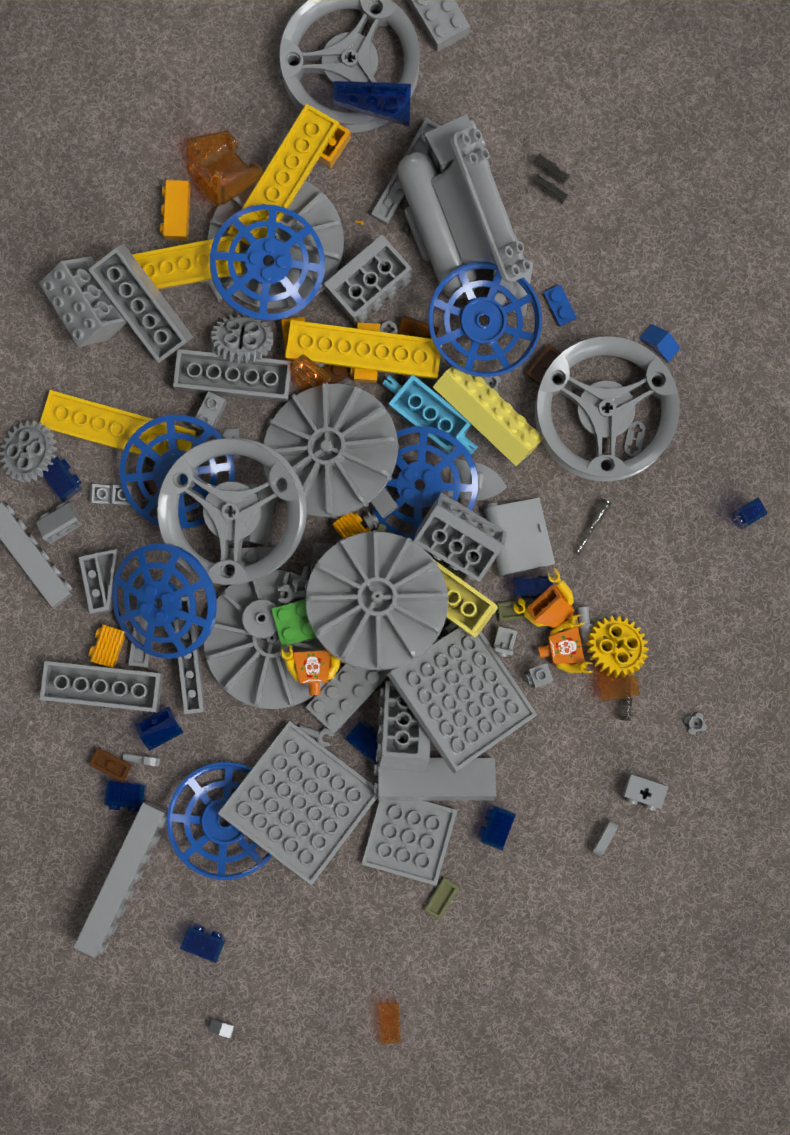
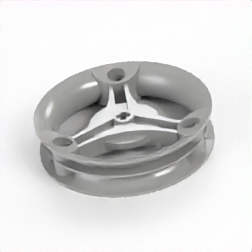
[280,0,420,133]
[535,336,680,482]
[158,438,307,585]

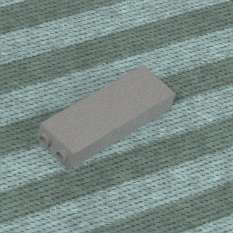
[374,758,496,801]

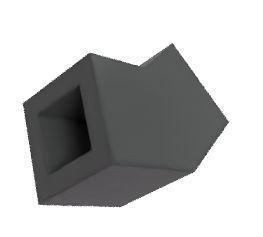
[208,1019,234,1038]

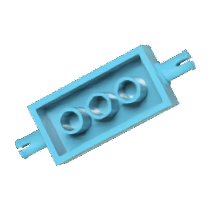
[382,375,478,455]

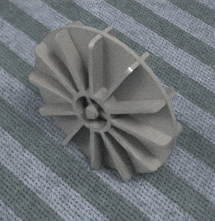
[208,175,344,309]
[263,382,399,519]
[306,530,448,671]
[204,570,327,709]

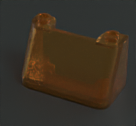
[186,130,263,206]

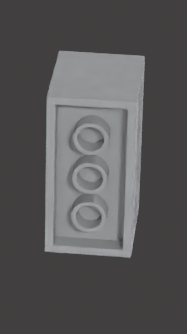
[425,114,486,175]
[324,235,412,326]
[39,256,128,347]
[413,492,507,582]
[376,681,430,771]

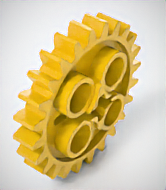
[586,616,649,678]

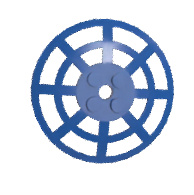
[210,205,325,321]
[428,262,542,377]
[119,414,235,529]
[368,426,479,540]
[112,543,217,659]
[167,762,272,880]

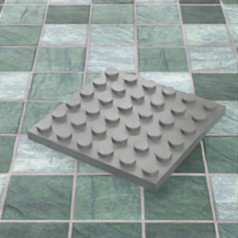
[387,628,537,773]
[218,721,378,886]

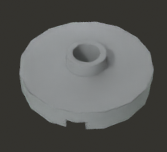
[242,600,277,639]

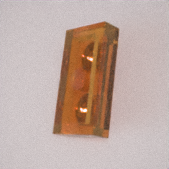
[379,1002,401,1044]

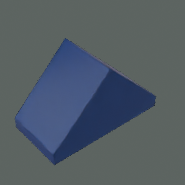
[640,324,680,362]

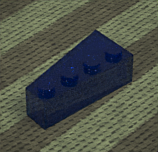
[333,81,411,127]

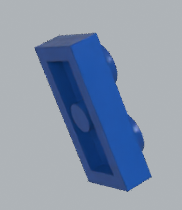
[543,284,577,327]

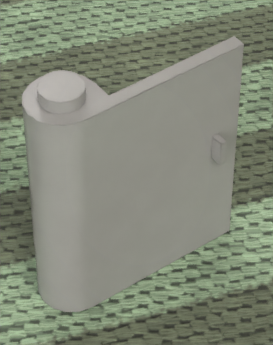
[484,498,555,576]

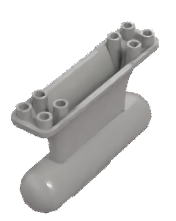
[397,128,531,299]

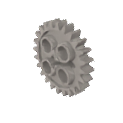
[211,314,273,363]
[0,421,57,482]

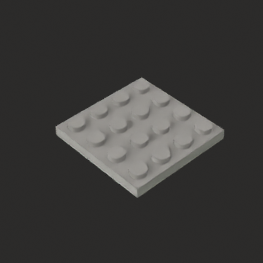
[362,801,457,886]

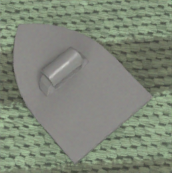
[447,459,507,500]

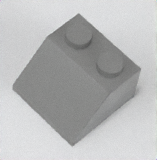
[36,503,84,544]

